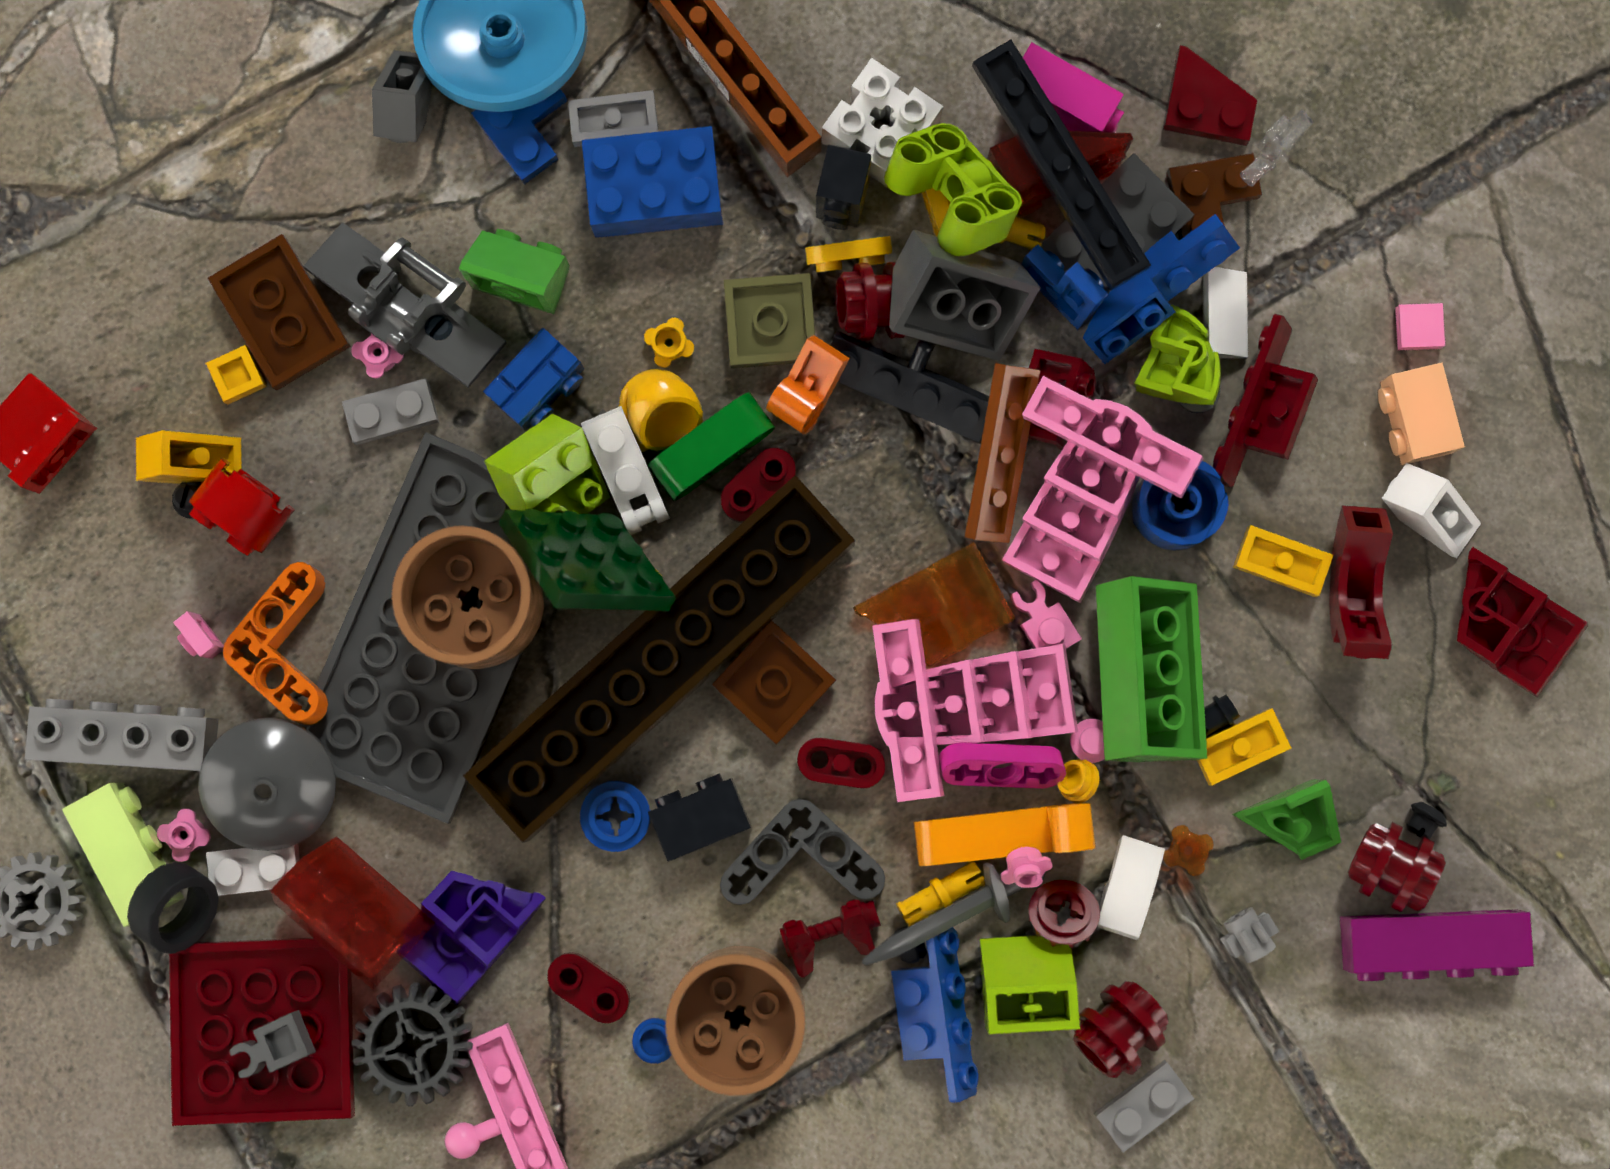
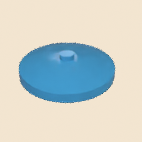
[413,0,588,112]

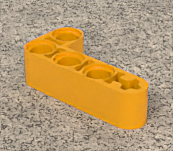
[913,802,1096,866]

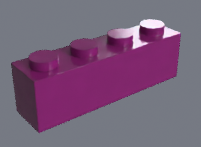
[1340,909,1534,981]

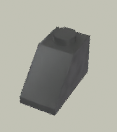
[372,50,433,143]

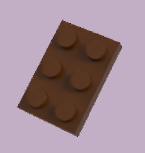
[208,234,351,391]

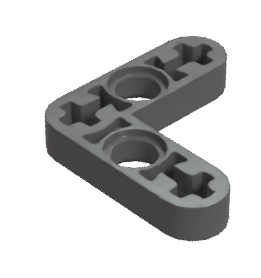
[720,799,885,905]

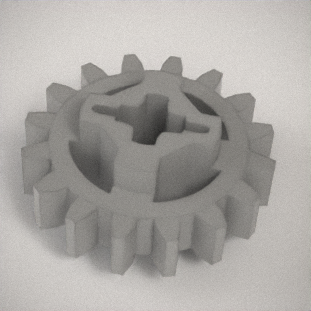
[0,852,86,950]

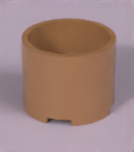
[392,526,544,669]
[666,946,805,1096]

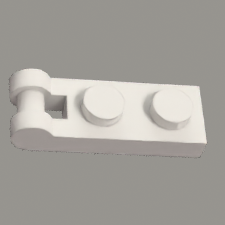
[581,406,670,535]

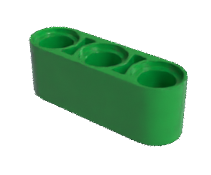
[648,392,776,501]

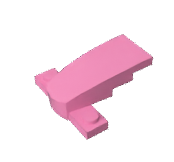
[1002,376,1203,603]
[872,619,1078,802]

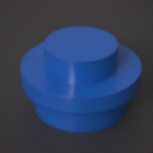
[632,1018,672,1064]

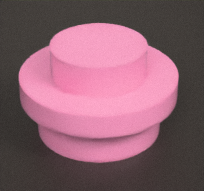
[1070,719,1105,763]

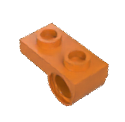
[766,335,850,434]

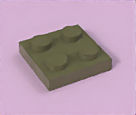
[724,273,815,369]

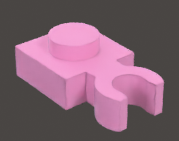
[1011,580,1082,649]

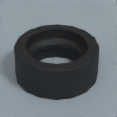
[127,862,219,954]

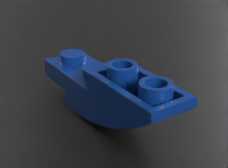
[1083,214,1240,364]

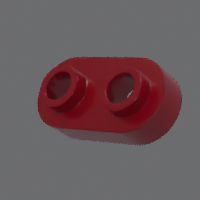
[721,448,796,523]
[797,738,885,788]
[547,952,630,1023]

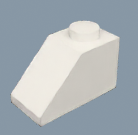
[1382,463,1481,558]

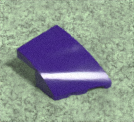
[390,870,546,1006]

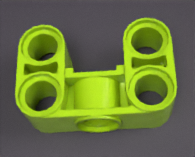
[884,123,1022,257]

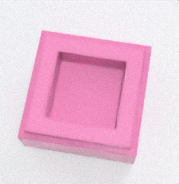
[1395,303,1445,350]

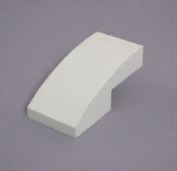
[1098,835,1165,940]

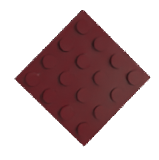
[169,936,355,1126]

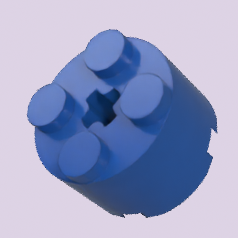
[1132,461,1229,550]

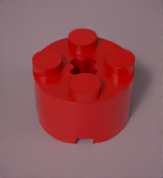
[189,458,295,556]

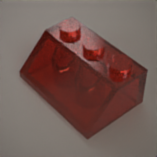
[270,836,435,990]

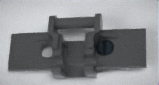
[304,222,506,388]

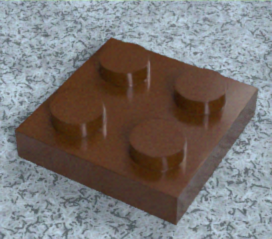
[712,620,836,745]

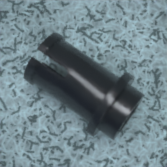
[1204,694,1240,737]

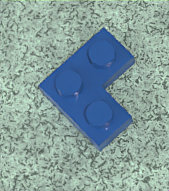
[471,89,567,185]
[1021,244,1108,330]

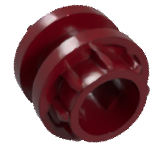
[835,262,906,340]
[1347,822,1446,912]
[1073,981,1169,1078]

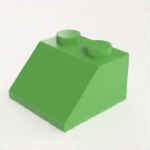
[459,229,570,314]

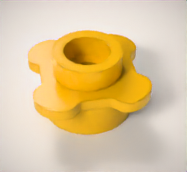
[644,318,694,368]

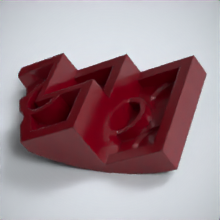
[1457,547,1588,697]

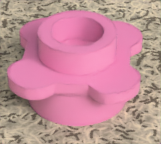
[351,333,404,379]
[157,809,211,862]
[1001,847,1053,888]

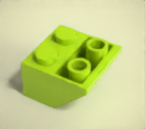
[484,414,610,514]
[979,935,1080,1034]

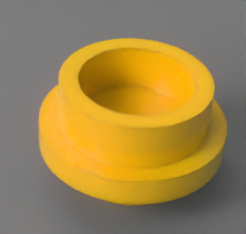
[1057,759,1100,803]

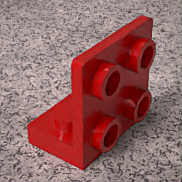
[0,373,97,494]

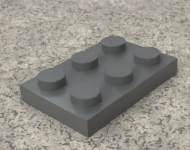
[1041,153,1195,308]

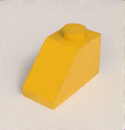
[136,430,242,484]

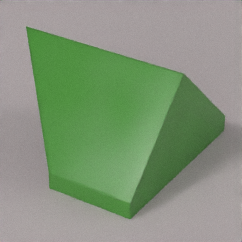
[1232,779,1341,860]

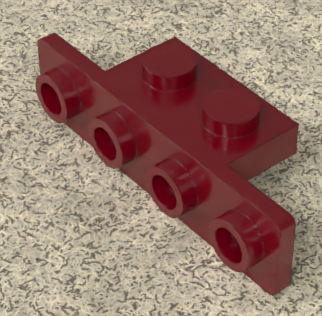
[1213,314,1318,488]

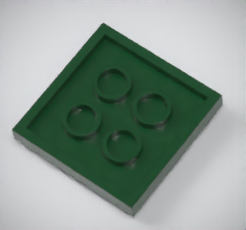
[499,509,676,611]

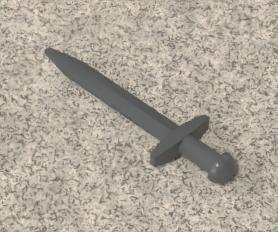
[862,862,1045,965]

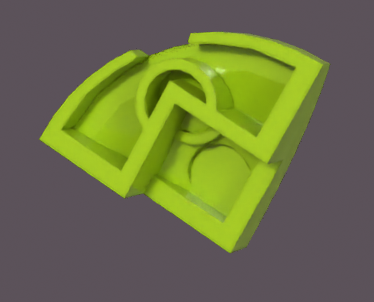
[1134,304,1221,405]

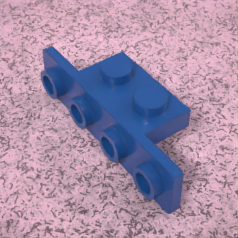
[891,927,979,1103]

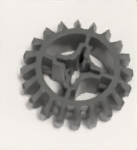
[352,982,473,1106]

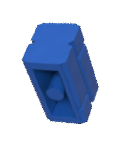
[483,328,585,431]

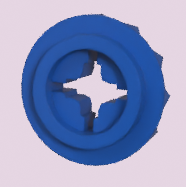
[580,781,650,852]

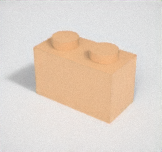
[1378,362,1465,465]

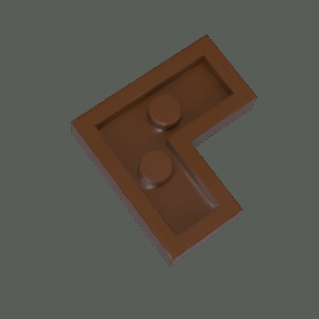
[1166,153,1262,240]

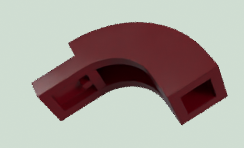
[1329,505,1393,659]

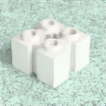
[822,58,943,190]

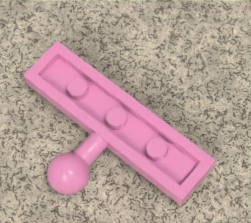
[445,1023,568,1169]

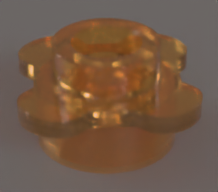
[1163,825,1214,876]

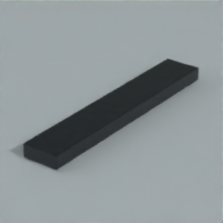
[972,39,1151,291]

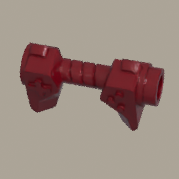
[780,899,881,978]

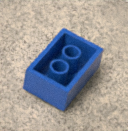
[582,126,723,238]

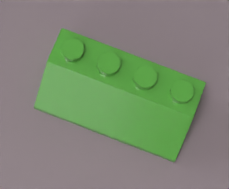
[1096,576,1207,762]

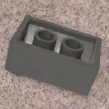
[889,230,1040,361]

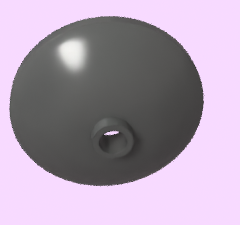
[199,718,336,851]

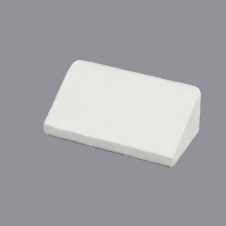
[1203,267,1248,358]

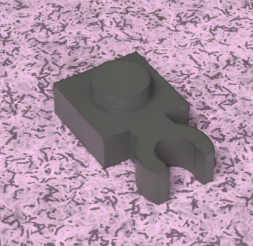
[229,1010,316,1078]

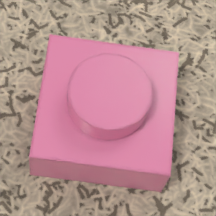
[173,611,224,659]

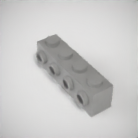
[24,699,219,771]

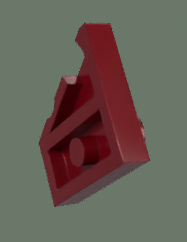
[1162,45,1257,146]

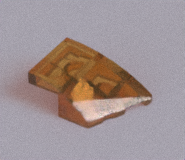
[853,541,1015,667]

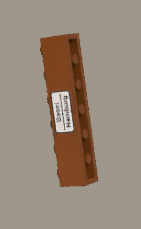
[649,0,822,178]

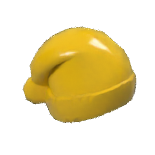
[618,369,703,452]

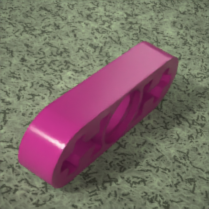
[939,743,1066,789]

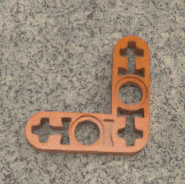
[223,562,328,725]

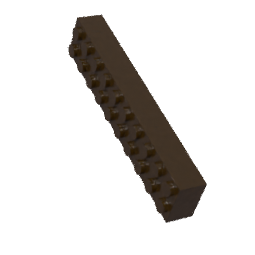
[463,475,855,843]

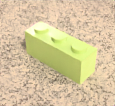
[62,783,184,927]

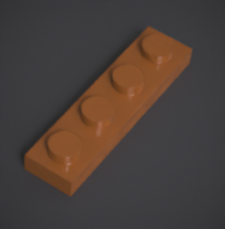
[965,363,1040,543]

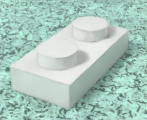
[206,844,302,896]

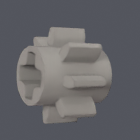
[1220,907,1279,963]

